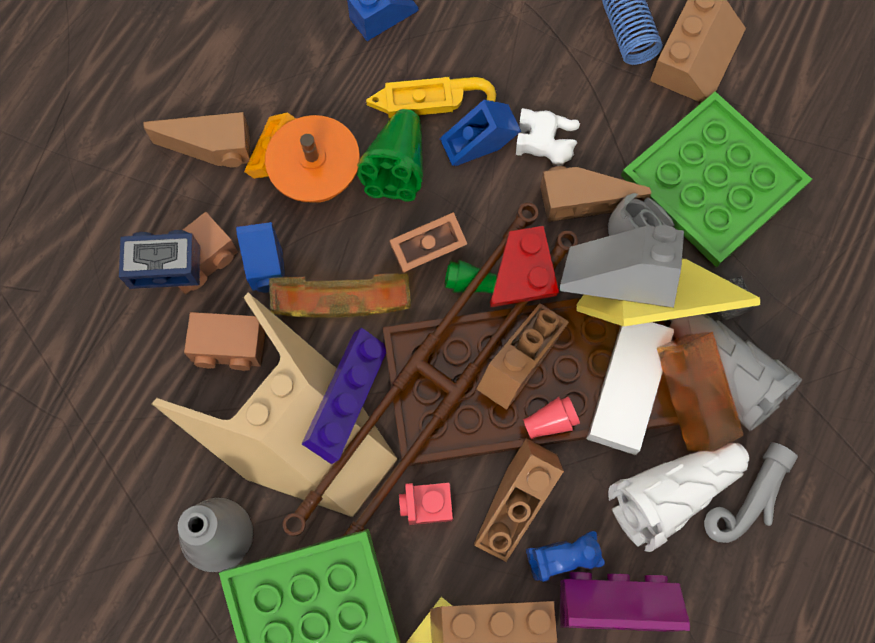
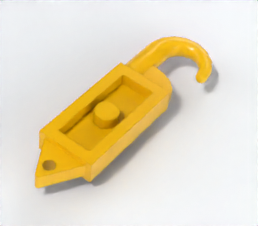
[366,77,496,118]

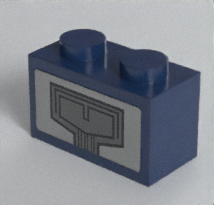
[119,230,200,289]

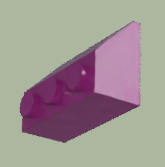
[560,572,690,632]

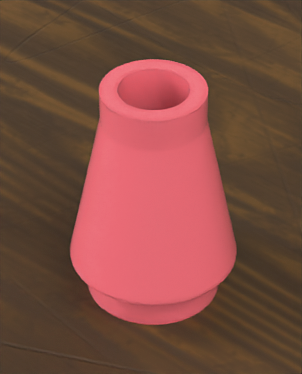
[523,396,580,439]

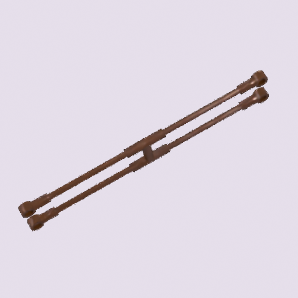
[283,202,578,536]

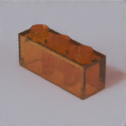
[657,332,744,451]

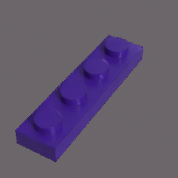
[302,327,386,464]

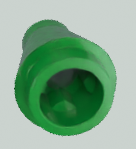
[444,259,496,294]

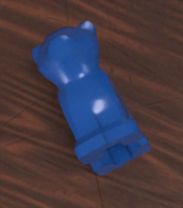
[526,531,605,582]

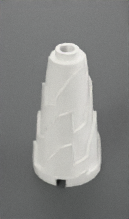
[608,441,749,552]

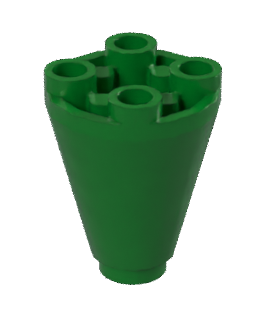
[357,109,423,202]

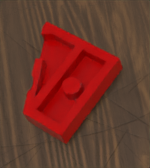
[490,226,559,307]

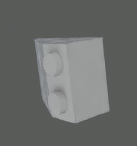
[560,225,684,308]

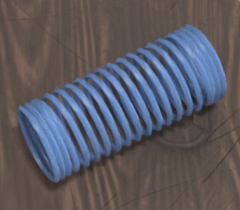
[602,0,663,65]

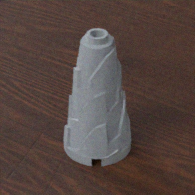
[669,314,802,431]

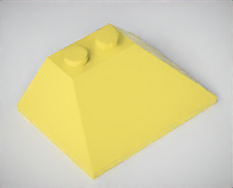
[576,258,760,327]

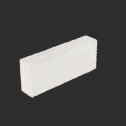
[587,322,674,455]

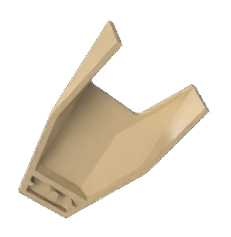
[152,292,398,517]

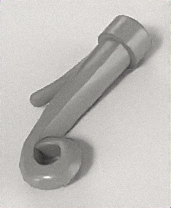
[704,442,798,543]

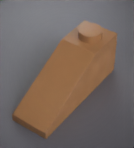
[144,112,251,167]
[540,166,651,222]

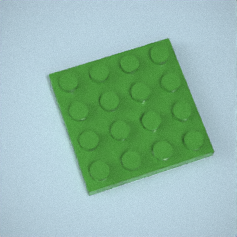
[621,91,812,267]
[219,529,401,643]

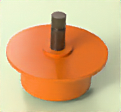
[265,115,360,203]

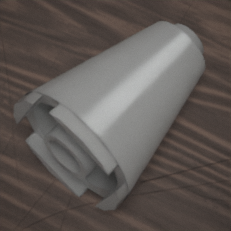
[178,498,253,572]

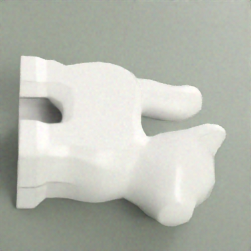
[516,108,580,166]

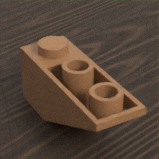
[477,303,569,410]
[474,438,564,562]

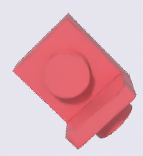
[399,483,453,525]

